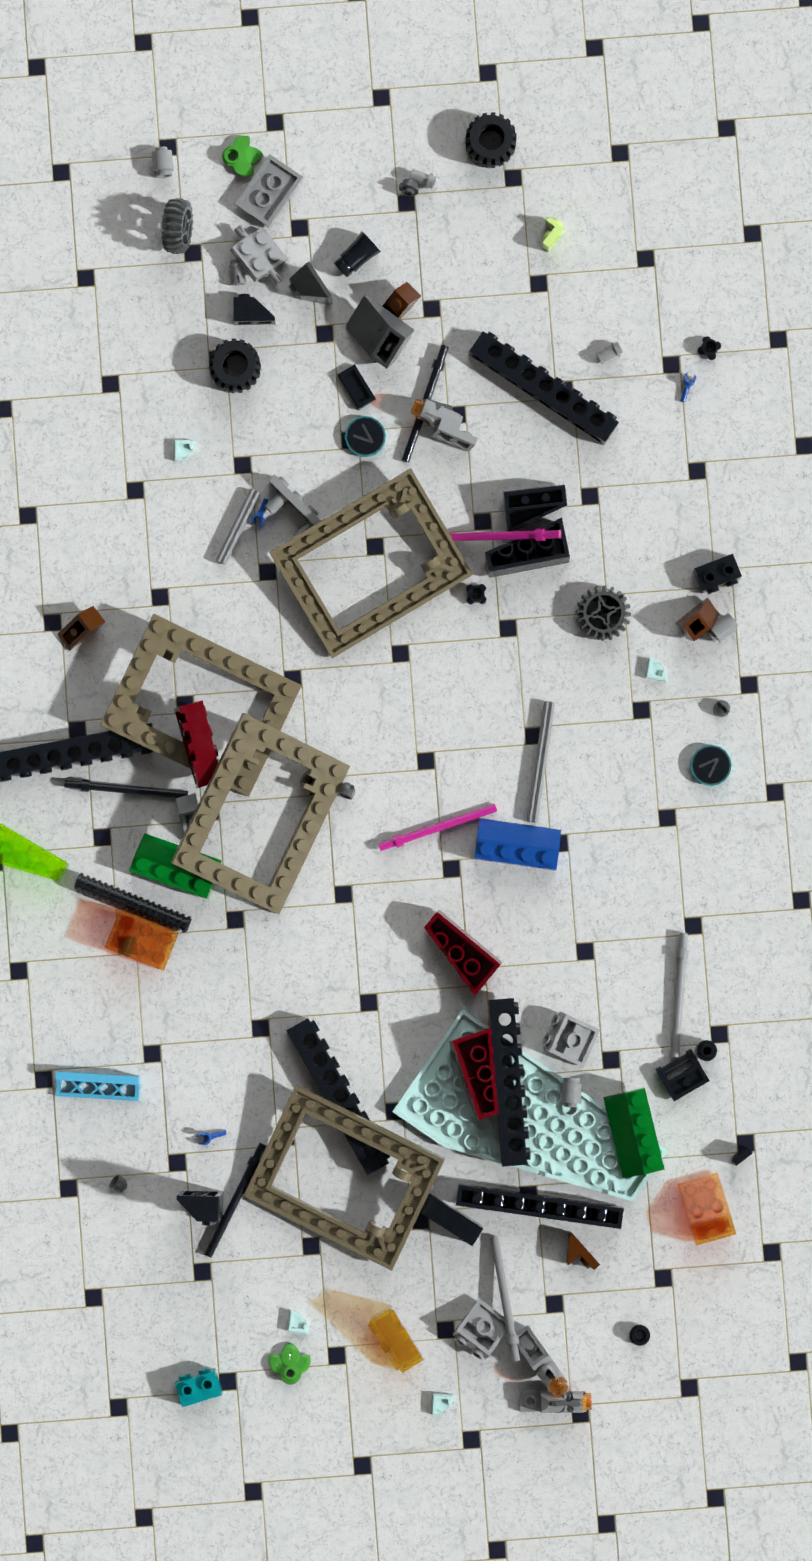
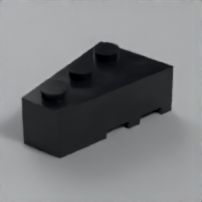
[503,484,567,532]

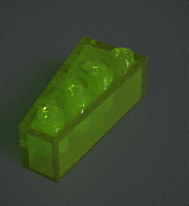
[0,823,70,881]

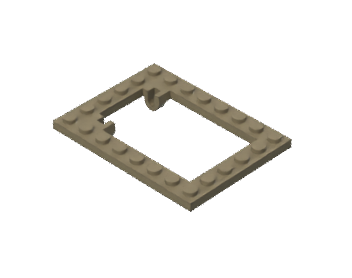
[269,468,473,658]
[100,614,302,797]
[170,713,350,914]
[244,1085,446,1271]

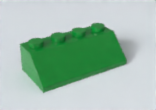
[129,833,222,899]
[603,1087,665,1178]

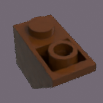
[382,282,421,319]
[676,598,720,641]

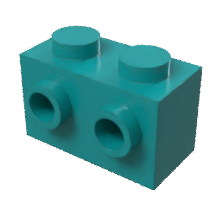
[175,1367,223,1407]

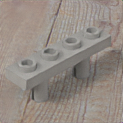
[265,475,321,536]

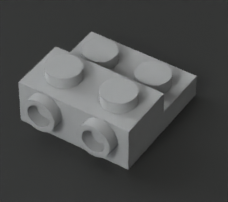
[543,1012,600,1067]
[453,1298,507,1359]

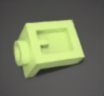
[542,217,564,252]

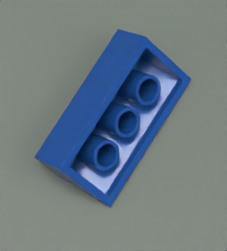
[474,819,561,871]

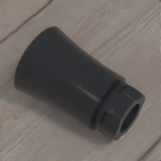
[334,231,381,277]

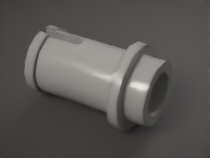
[409,169,436,189]
[229,259,247,286]
[596,342,623,364]

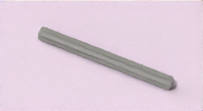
[526,701,555,823]

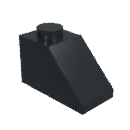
[233,294,276,325]

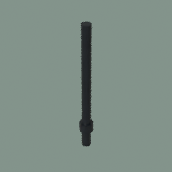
[401,345,449,463]
[64,779,188,798]
[204,1142,267,1258]

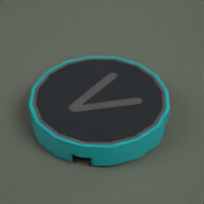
[345,416,386,457]
[690,745,732,786]

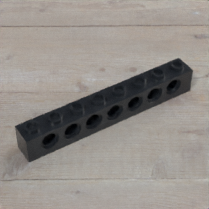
[469,331,619,445]
[0,723,154,782]
[488,998,531,1167]
[286,1018,391,1176]
[456,1183,624,1229]

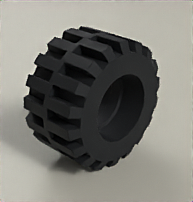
[465,112,517,168]
[209,338,261,393]

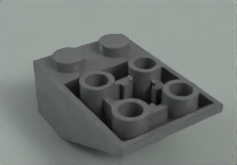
[346,294,414,369]

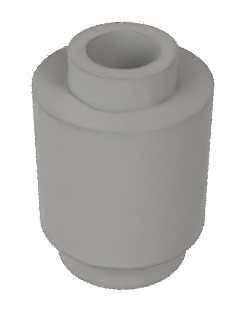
[152,146,174,178]
[707,613,738,643]
[560,1078,582,1107]

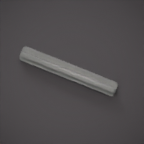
[216,489,260,565]

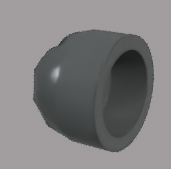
[713,700,730,717]
[337,782,355,800]
[109,1174,127,1193]

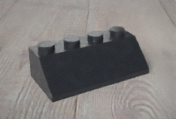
[176,1191,224,1226]

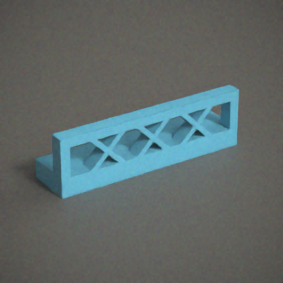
[55,1071,140,1101]

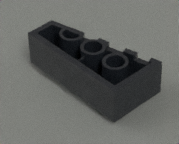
[485,517,570,578]

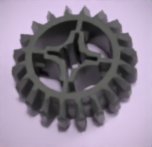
[161,198,194,254]
[575,585,631,641]

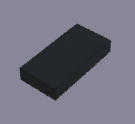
[337,364,376,410]

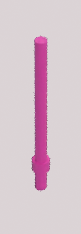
[449,528,561,541]
[378,804,497,851]

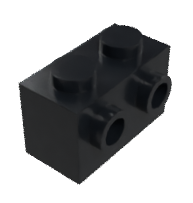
[693,554,742,595]

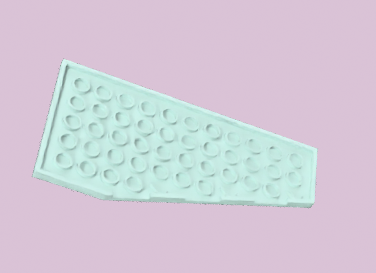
[392,1009,668,1202]

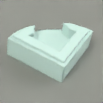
[174,440,195,461]
[645,658,666,682]
[287,1310,308,1334]
[431,1393,453,1415]

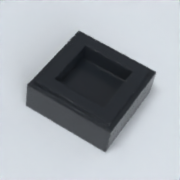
[730,1147,753,1166]

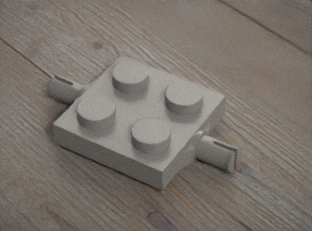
[230,225,287,285]

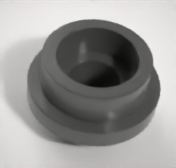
[399,179,419,197]

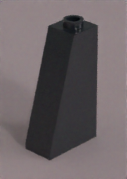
[420,1192,483,1246]

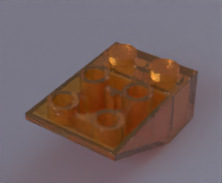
[104,909,179,971]
[678,1173,736,1245]

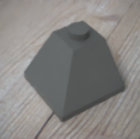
[288,262,332,305]

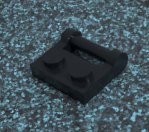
[655,1049,710,1101]

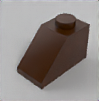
[57,606,105,651]

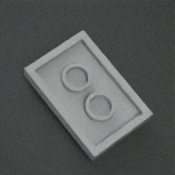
[235,154,303,228]

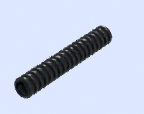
[74,873,192,933]

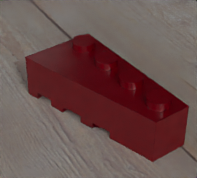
[174,700,219,788]
[424,910,502,996]
[449,1028,499,1120]

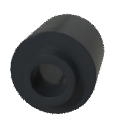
[695,1040,717,1061]

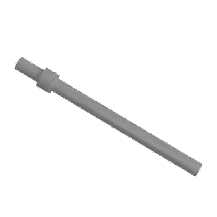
[671,933,689,1057]
[490,1236,520,1362]

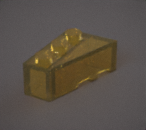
[368,1305,424,1373]

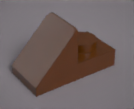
[567,1232,600,1270]

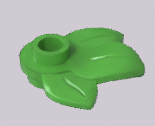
[222,136,263,176]
[269,1343,311,1385]

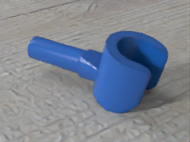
[681,372,696,402]
[251,498,268,526]
[196,1130,227,1145]

